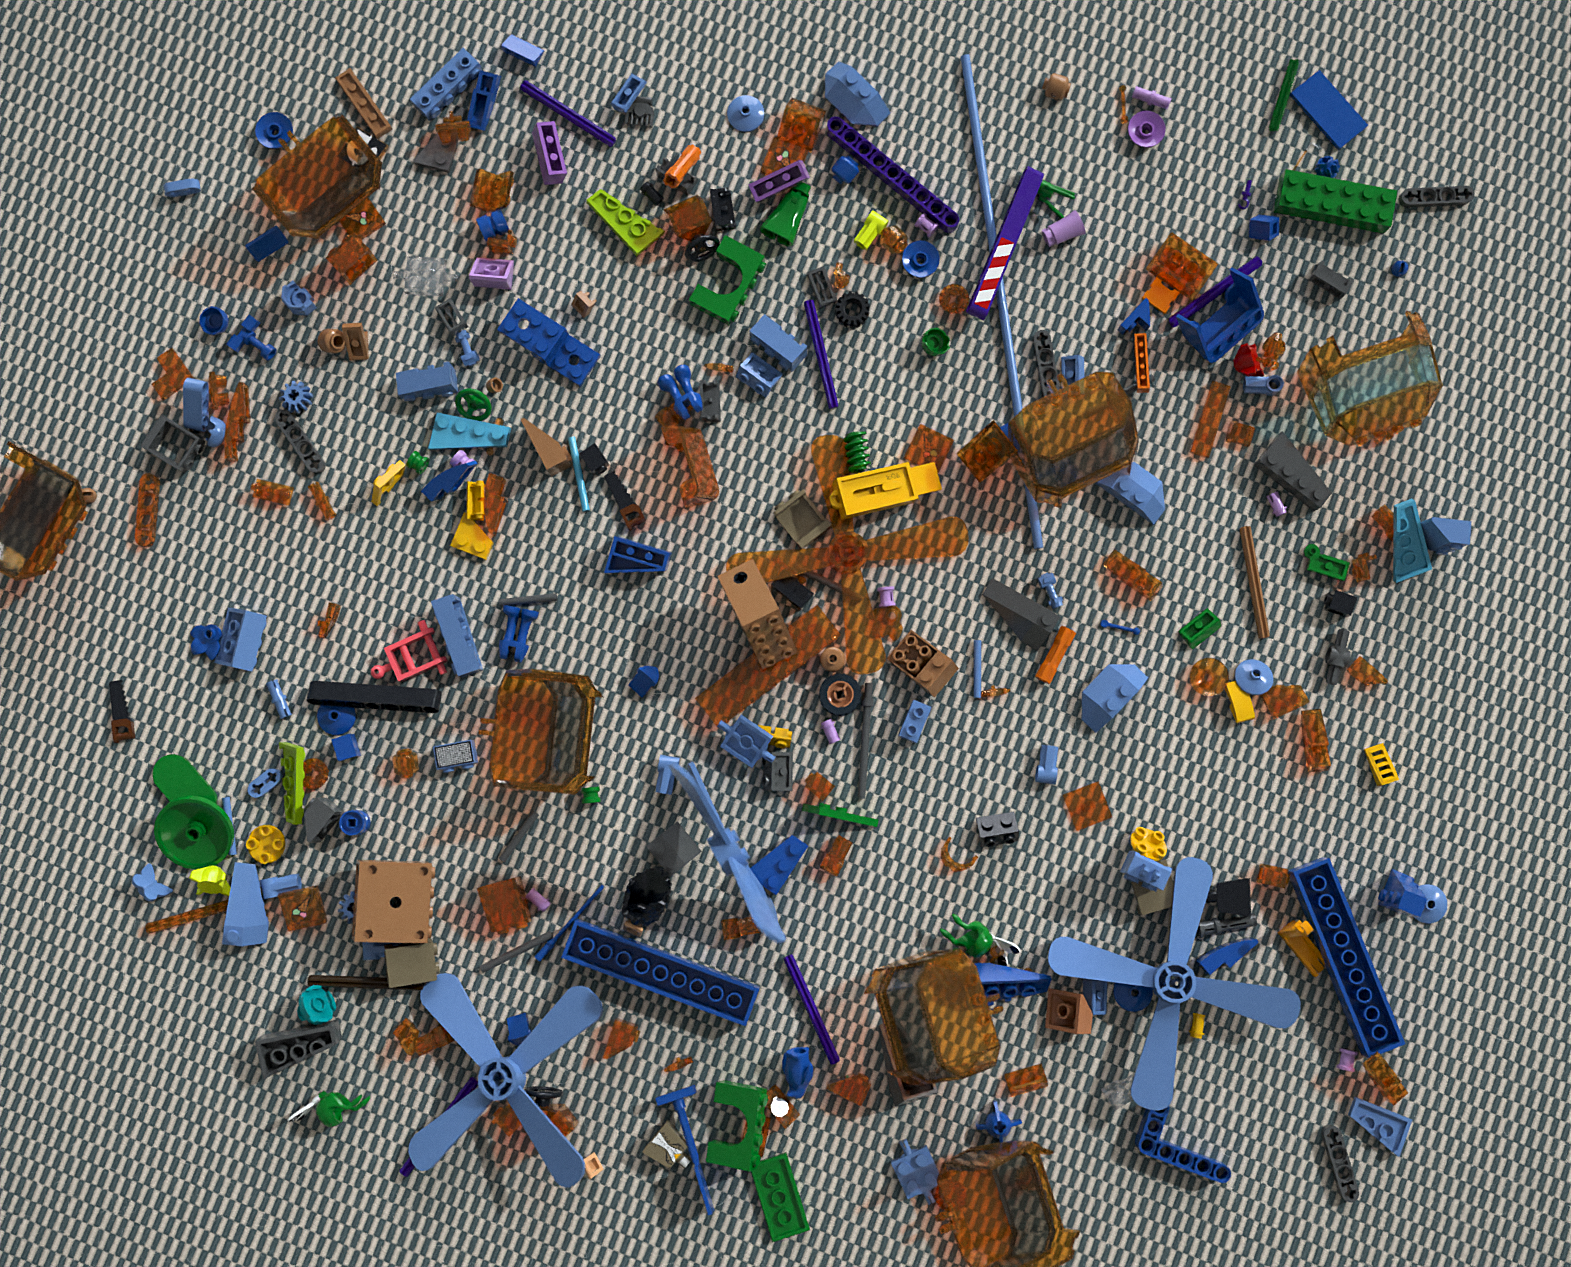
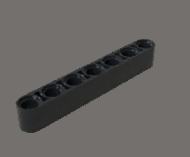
[306,681,442,713]

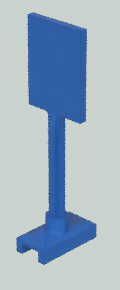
[656,1085,715,1215]

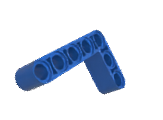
[1135,1106,1231,1183]

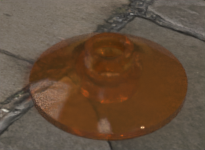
[1190,658,1229,696]

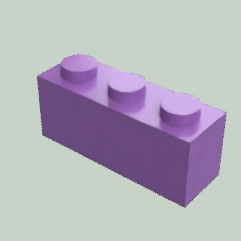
[532,121,567,185]
[749,160,810,202]

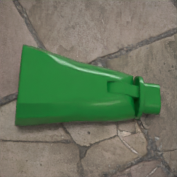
[759,182,811,247]

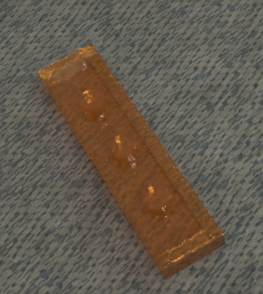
[1190,381,1231,458]

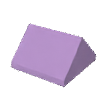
[469,257,514,290]

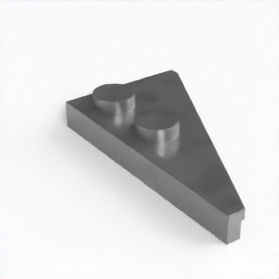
[414,108,466,173]

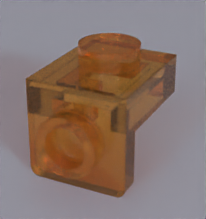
[487,230,517,254]
[1352,553,1377,583]

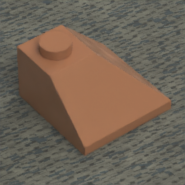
[1045,988,1093,1034]

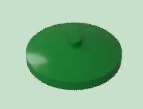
[154,796,234,869]

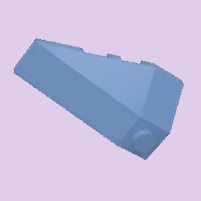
[222,862,269,946]

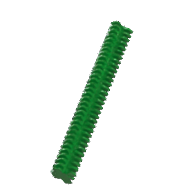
[1268,59,1299,132]

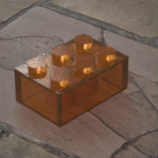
[1146,232,1218,301]

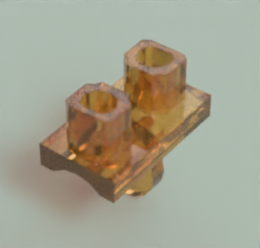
[435,111,472,143]
[208,372,229,410]

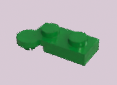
[1304,544,1350,582]

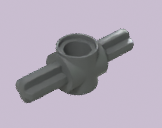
[1325,629,1350,685]

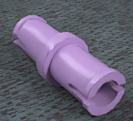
[1132,86,1172,110]

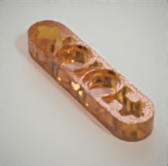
[135,473,160,548]

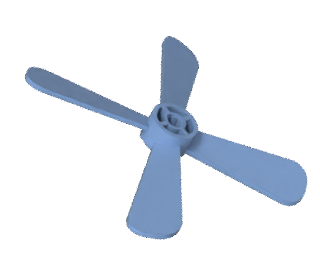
[670,762,786,944]
[1048,857,1301,1111]
[408,973,603,1188]

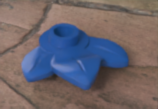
[190,624,222,660]

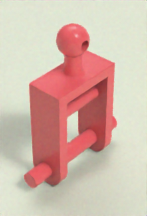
[371,620,448,682]

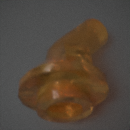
[834,262,850,289]

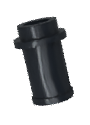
[640,182,664,206]

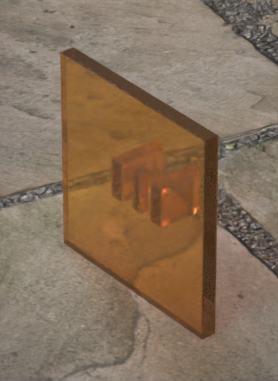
[1062,781,1112,831]

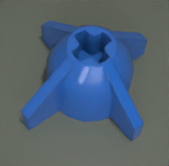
[976,1101,1022,1148]

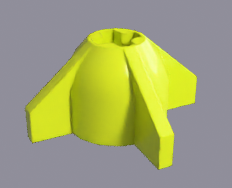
[189,865,230,896]

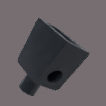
[1206,878,1251,916]

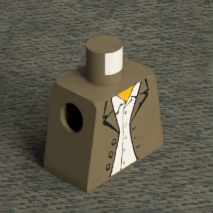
[642,1119,691,1169]

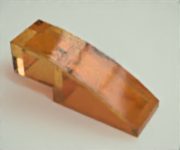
[484,473,507,537]
[1103,549,1163,602]
[1301,709,1331,773]
[1362,1051,1408,1105]

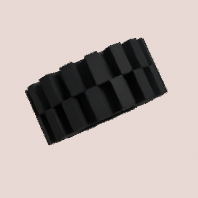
[835,291,870,328]

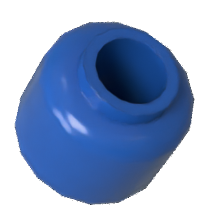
[832,155,859,184]

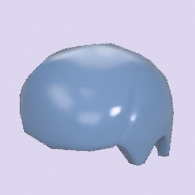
[206,416,228,448]

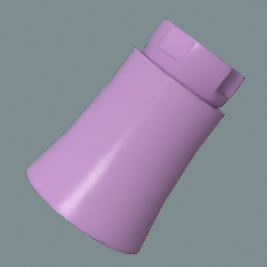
[1042,210,1086,247]

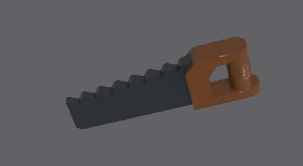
[604,471,646,531]
[109,680,135,743]

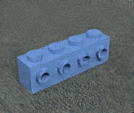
[410,48,482,121]

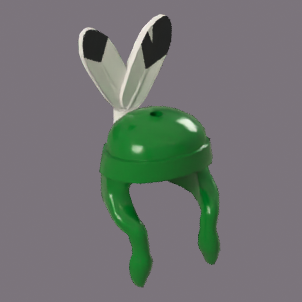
[940,914,1020,966]
[288,1090,370,1128]

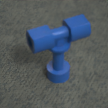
[226,315,277,361]

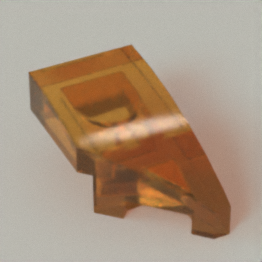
[318,602,341,639]
[1347,656,1388,686]
[393,1018,419,1056]

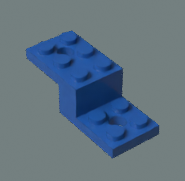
[497,298,601,387]

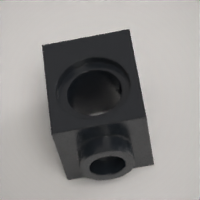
[579,443,609,475]
[1323,590,1357,618]

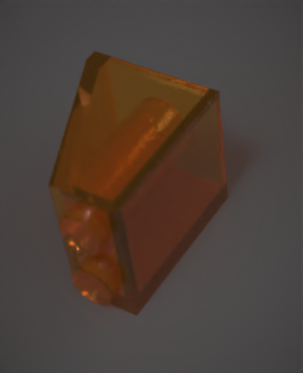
[477,876,532,935]

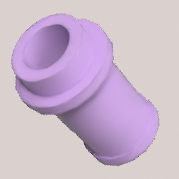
[1266,491,1287,517]
[820,719,841,744]
[525,888,551,912]

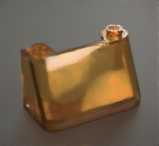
[661,425,719,509]

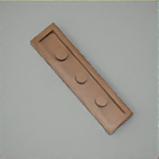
[335,68,392,139]

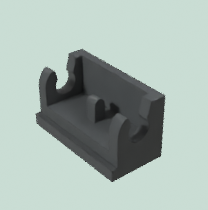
[655,157,698,195]
[1308,261,1354,299]
[700,380,721,422]

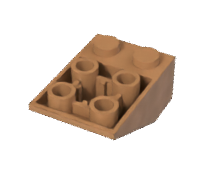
[887,630,959,698]

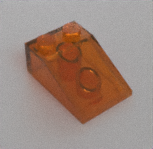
[956,420,1018,483]

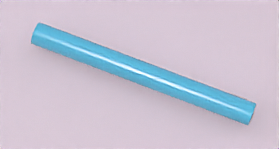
[568,437,590,512]

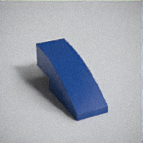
[466,70,501,131]
[421,461,478,502]
[1196,938,1259,975]

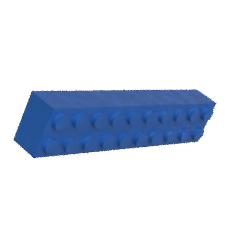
[1287,857,1405,1058]
[561,919,760,1026]

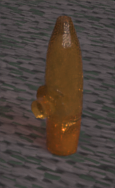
[705,363,734,373]
[981,685,1011,697]
[664,1056,693,1072]

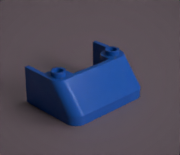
[1176,267,1264,363]

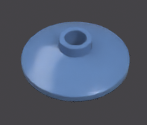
[727,95,764,132]
[1235,659,1273,695]
[1413,884,1447,924]

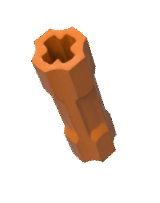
[663,144,701,189]
[1035,626,1076,684]

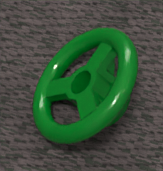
[455,388,492,421]

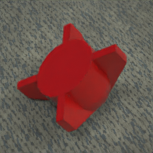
[1233,343,1264,377]

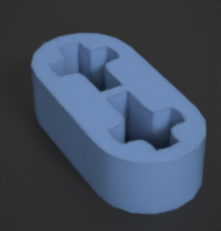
[163,179,201,197]
[248,769,283,798]

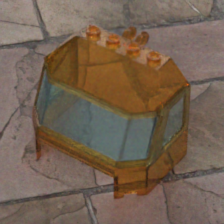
[1297,311,1443,446]

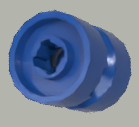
[476,209,510,241]
[339,810,371,836]

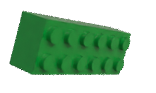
[1273,169,1398,234]

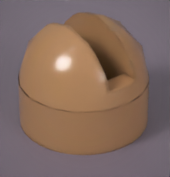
[486,377,503,394]
[79,488,97,504]

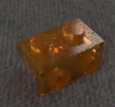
[491,1100,521,1137]

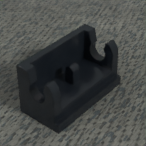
[709,188,736,231]
[771,570,814,610]

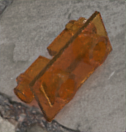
[251,479,294,506]

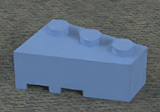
[749,314,807,372]
[396,361,458,401]

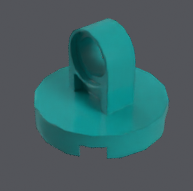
[297,985,336,1025]

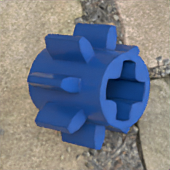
[1315,156,1340,178]

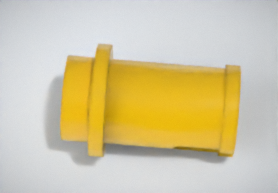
[1189,1013,1206,1039]

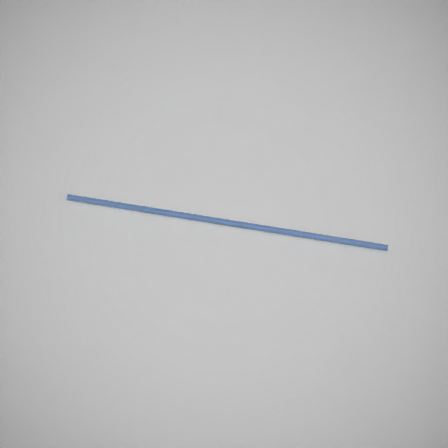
[961,54,1043,549]

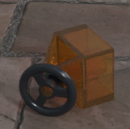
[663,195,720,262]
[524,1086,579,1138]

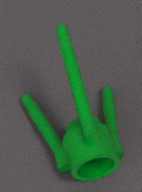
[1037,180,1075,219]

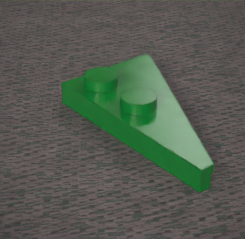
[802,803,879,827]

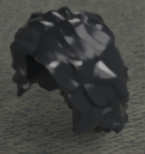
[622,866,672,926]

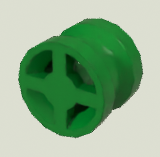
[406,451,430,475]
[580,787,601,804]

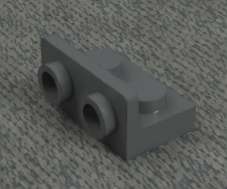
[761,752,793,791]

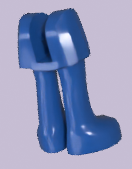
[657,365,703,420]
[499,605,539,663]

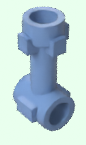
[455,330,480,366]
[1037,572,1063,609]

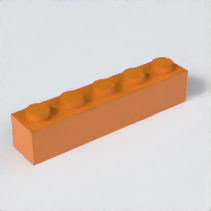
[1133,333,1150,393]

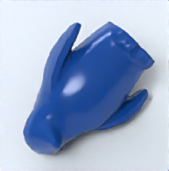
[782,1047,813,1099]

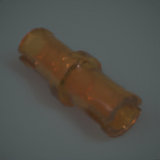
[308,482,337,521]

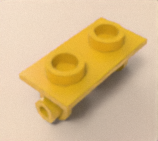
[466,480,486,521]
[758,725,792,749]

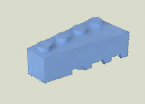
[431,594,483,677]

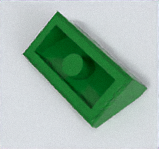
[1178,608,1222,649]

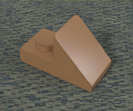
[342,323,369,360]

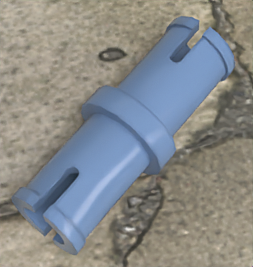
[266,679,292,719]

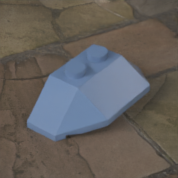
[825,61,890,127]
[1092,460,1165,525]
[1081,664,1148,733]

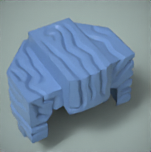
[281,280,317,316]

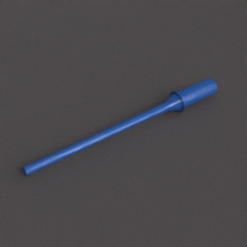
[534,885,604,961]

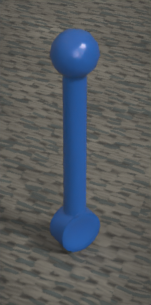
[1100,620,1140,635]

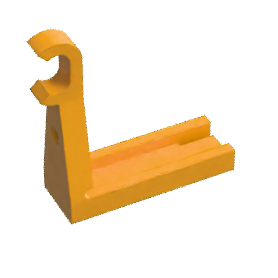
[1277,920,1325,977]

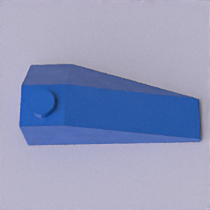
[967,963,1052,1007]

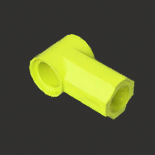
[854,210,889,251]

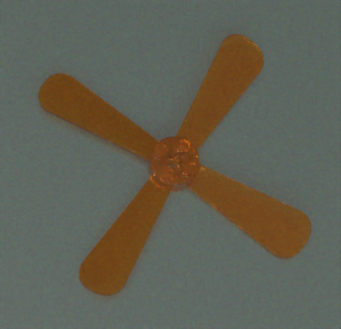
[726,435,969,675]

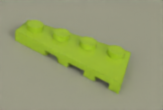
[586,189,665,256]
[279,742,305,825]

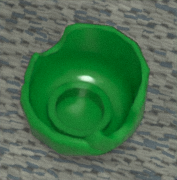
[921,328,950,356]

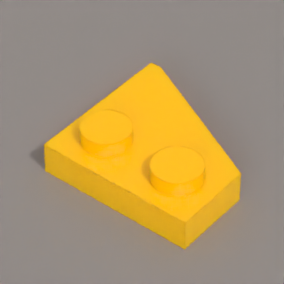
[371,460,406,506]
[450,512,494,560]

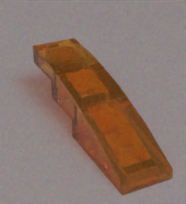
[225,382,251,462]

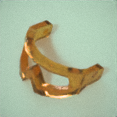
[941,837,978,872]

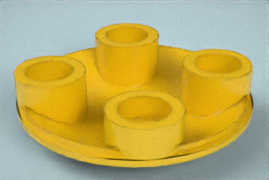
[246,825,285,864]
[1130,827,1167,861]

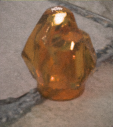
[1262,332,1285,361]

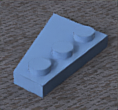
[1348,1096,1412,1157]

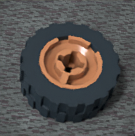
[819,673,862,716]

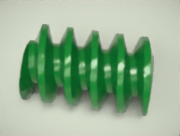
[843,431,871,473]

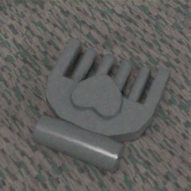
[625,96,654,128]

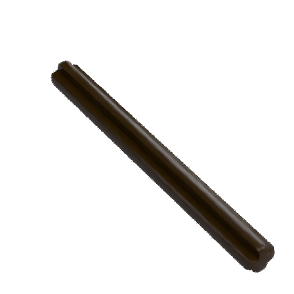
[307,975,425,991]

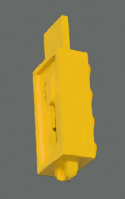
[829,462,942,520]

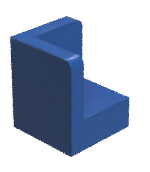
[1249,215,1279,241]
[332,734,361,761]

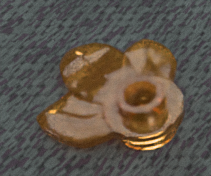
[868,606,903,641]

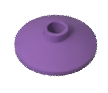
[1128,111,1166,148]

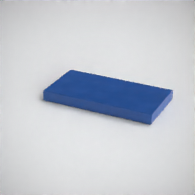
[1290,70,1368,150]

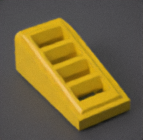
[1364,743,1399,786]

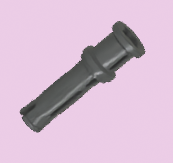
[1197,914,1257,938]

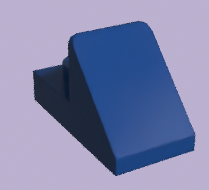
[1117,298,1150,335]

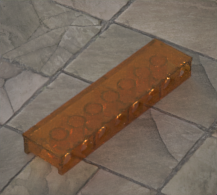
[695,604,841,729]

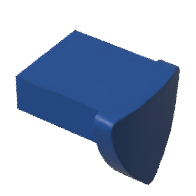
[628,666,659,697]
[507,1013,531,1046]

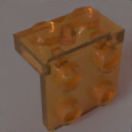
[469,169,514,213]

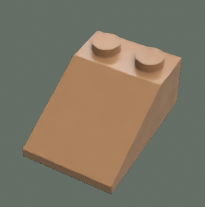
[520,418,572,476]

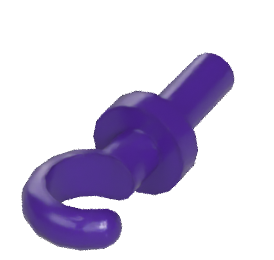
[1238,180,1252,209]

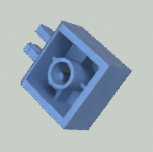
[1120,851,1172,892]

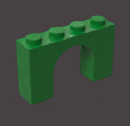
[689,235,766,326]
[706,1080,768,1171]

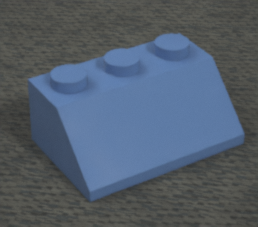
[1421,517,1472,555]
[214,607,267,672]

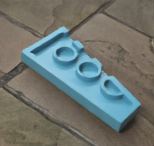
[428,412,511,450]
[1393,499,1432,583]

